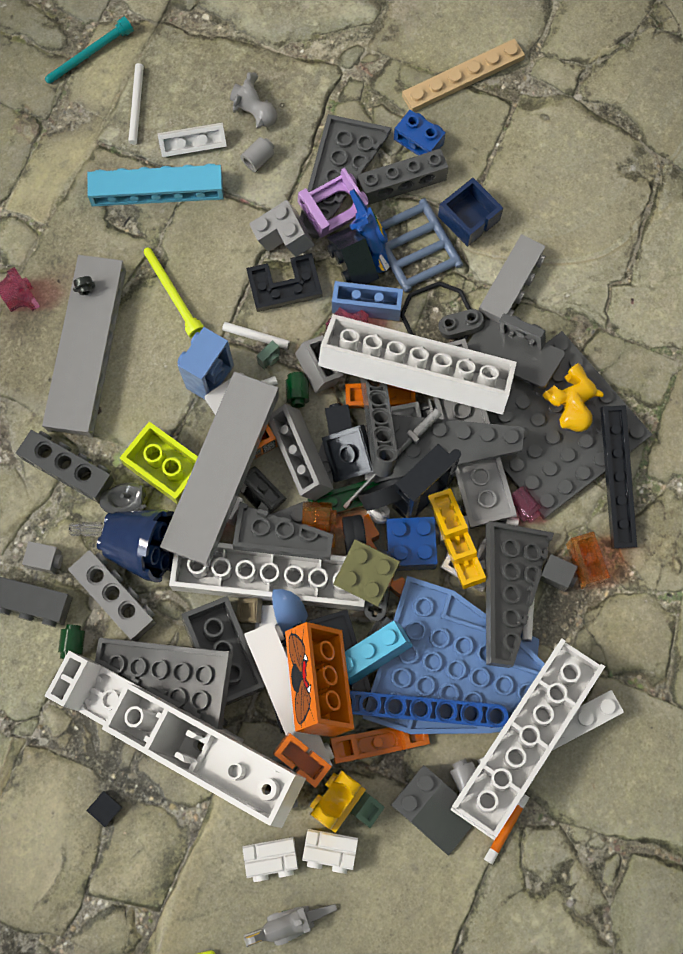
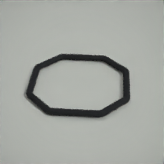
[400,282,475,342]

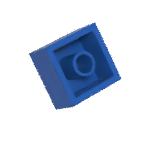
[386,517,438,571]

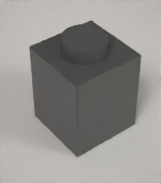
[540,554,578,592]

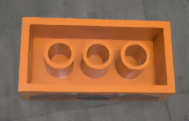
[285,622,354,737]

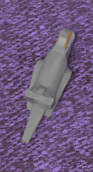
[244,904,337,947]

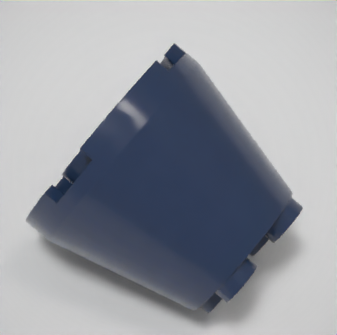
[97,509,174,583]

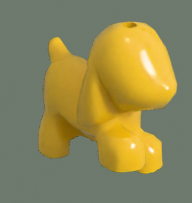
[542,363,604,432]

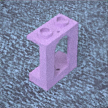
[297,167,369,238]

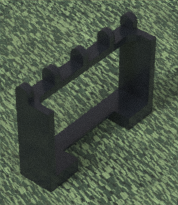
[392,444,461,518]

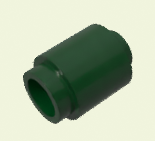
[285,372,309,408]
[58,624,85,659]

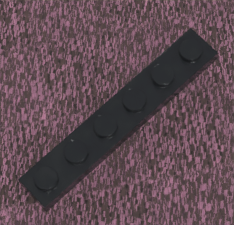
[600,405,637,549]

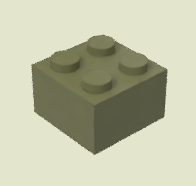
[333,539,401,607]

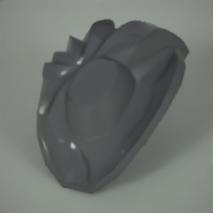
[99,482,147,513]

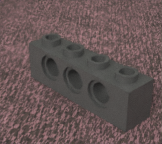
[357,148,449,205]
[16,430,115,504]

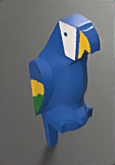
[349,189,390,273]

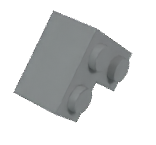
[249,200,314,257]

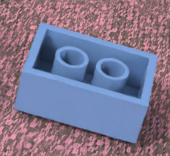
[177,327,234,400]

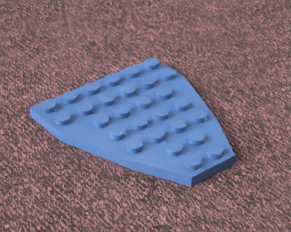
[362,576,545,734]

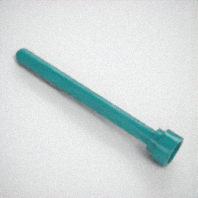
[45,16,134,84]

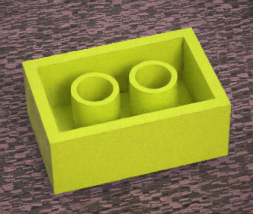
[120,422,198,505]

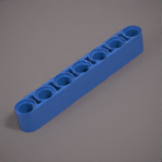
[350,691,509,728]

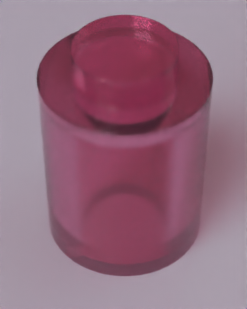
[511,486,542,523]

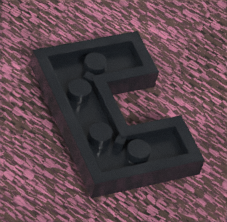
[246,253,323,312]

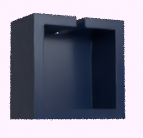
[438,178,503,247]

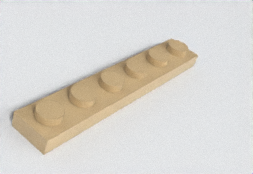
[402,38,525,112]

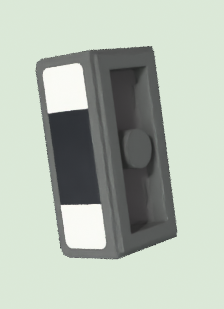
[240,466,287,514]

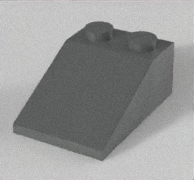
[391,765,473,856]

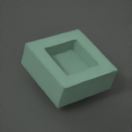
[256,340,280,370]
[350,792,385,828]

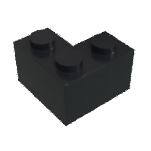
[327,227,379,285]

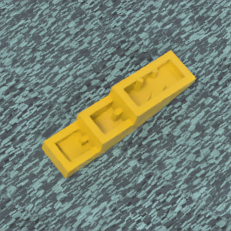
[428,488,486,590]

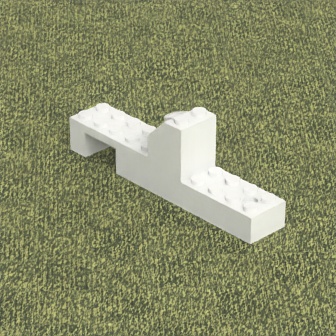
[45,651,306,828]

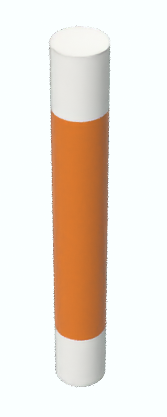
[484,794,530,865]

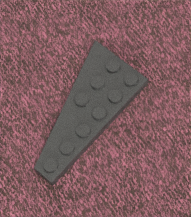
[300,114,392,239]
[374,415,525,484]
[486,521,554,668]
[95,637,233,730]

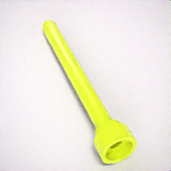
[144,247,204,338]

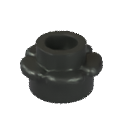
[73,276,96,295]

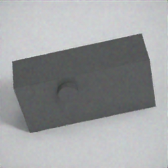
[182,596,265,706]

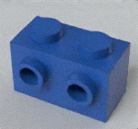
[394,110,446,155]

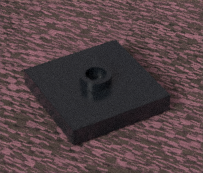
[322,424,373,483]

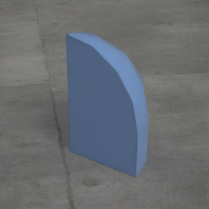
[272,589,308,635]

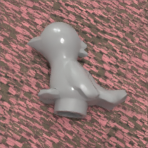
[230,72,277,128]

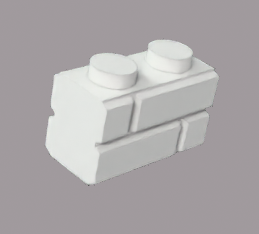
[302,829,358,874]
[242,837,299,882]

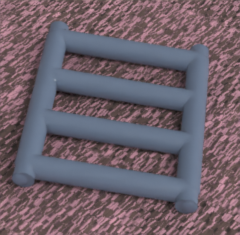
[380,198,463,293]

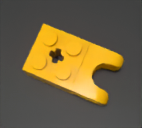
[310,770,366,833]

